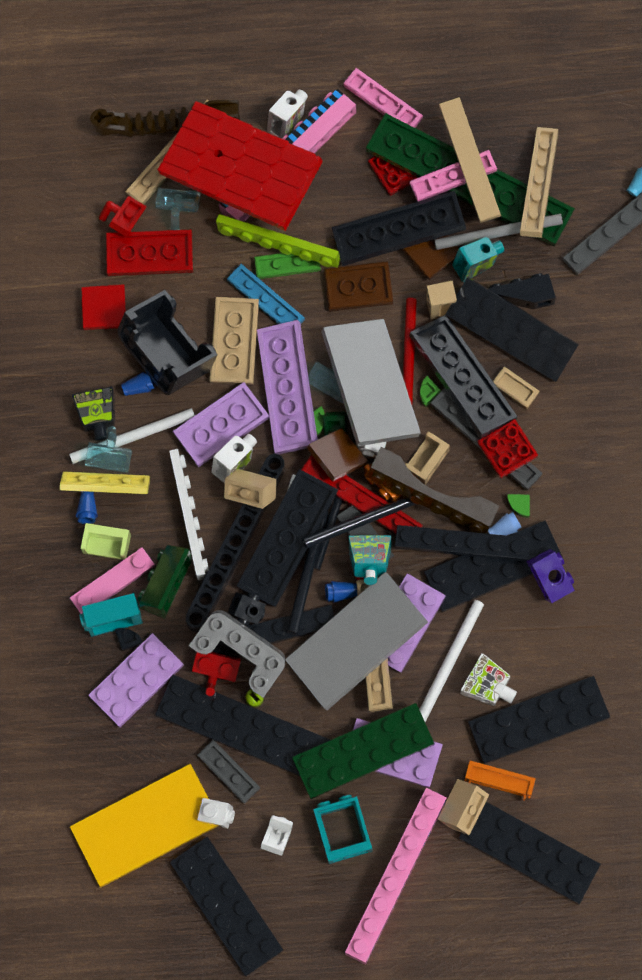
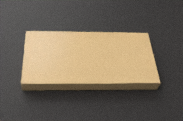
[210,297,259,385]

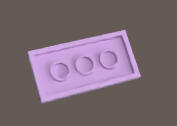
[173,382,269,467]
[388,574,446,673]
[88,633,184,727]
[353,718,443,788]

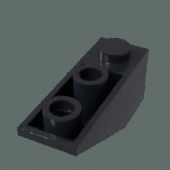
[488,273,556,309]

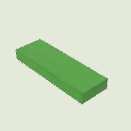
[254,253,321,279]

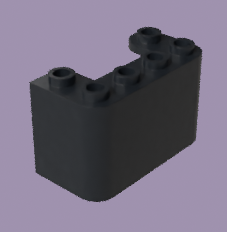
[117,290,218,395]

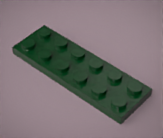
[292,703,435,799]

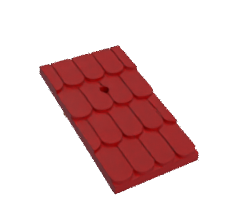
[157,101,323,231]

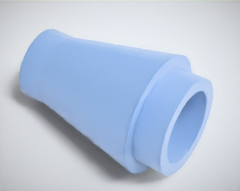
[488,512,521,536]

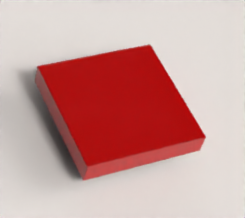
[368,156,418,196]
[81,284,126,330]
[477,419,538,479]

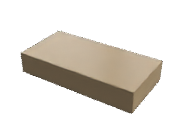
[493,367,540,410]

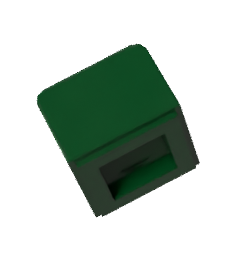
[323,412,347,437]

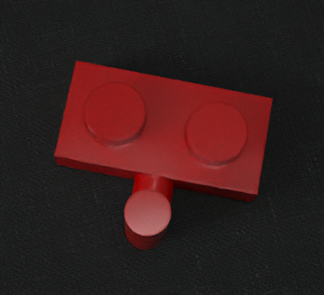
[99,196,147,237]
[192,652,241,696]

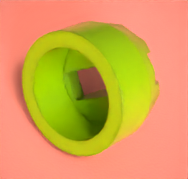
[246,689,264,707]

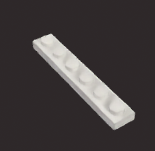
[169,449,209,581]

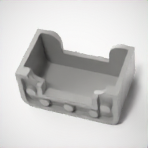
[189,610,285,698]

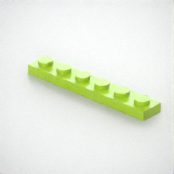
[216,214,340,268]

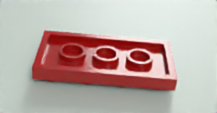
[106,229,193,276]

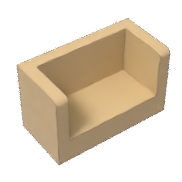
[426,281,457,320]
[405,431,450,485]
[224,469,276,509]
[438,779,489,835]

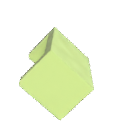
[81,523,131,560]

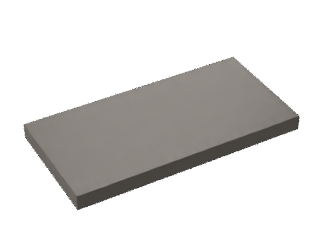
[321,319,421,446]
[285,572,428,710]

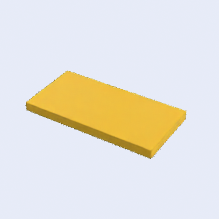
[70,764,219,888]

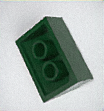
[138,545,192,619]

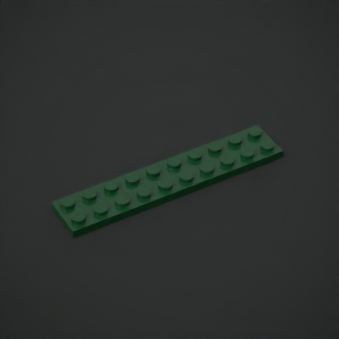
[366,113,575,247]

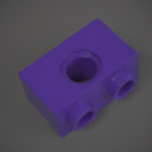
[527,549,575,603]

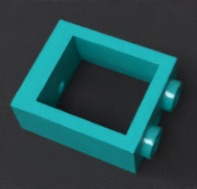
[79,593,143,637]
[313,795,372,864]

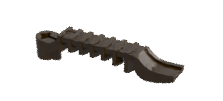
[90,100,240,137]

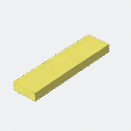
[60,472,150,494]

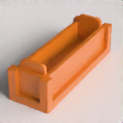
[465,761,536,801]

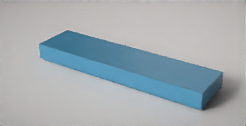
[227,264,305,324]

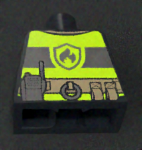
[72,386,115,441]

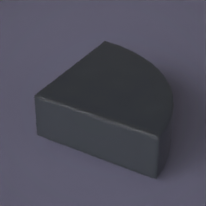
[115,628,143,651]

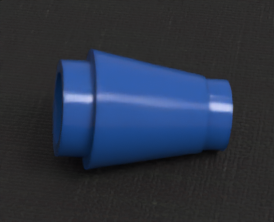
[121,372,155,396]
[76,491,98,524]
[325,581,358,603]

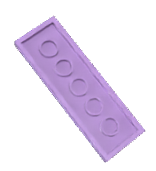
[257,320,318,454]

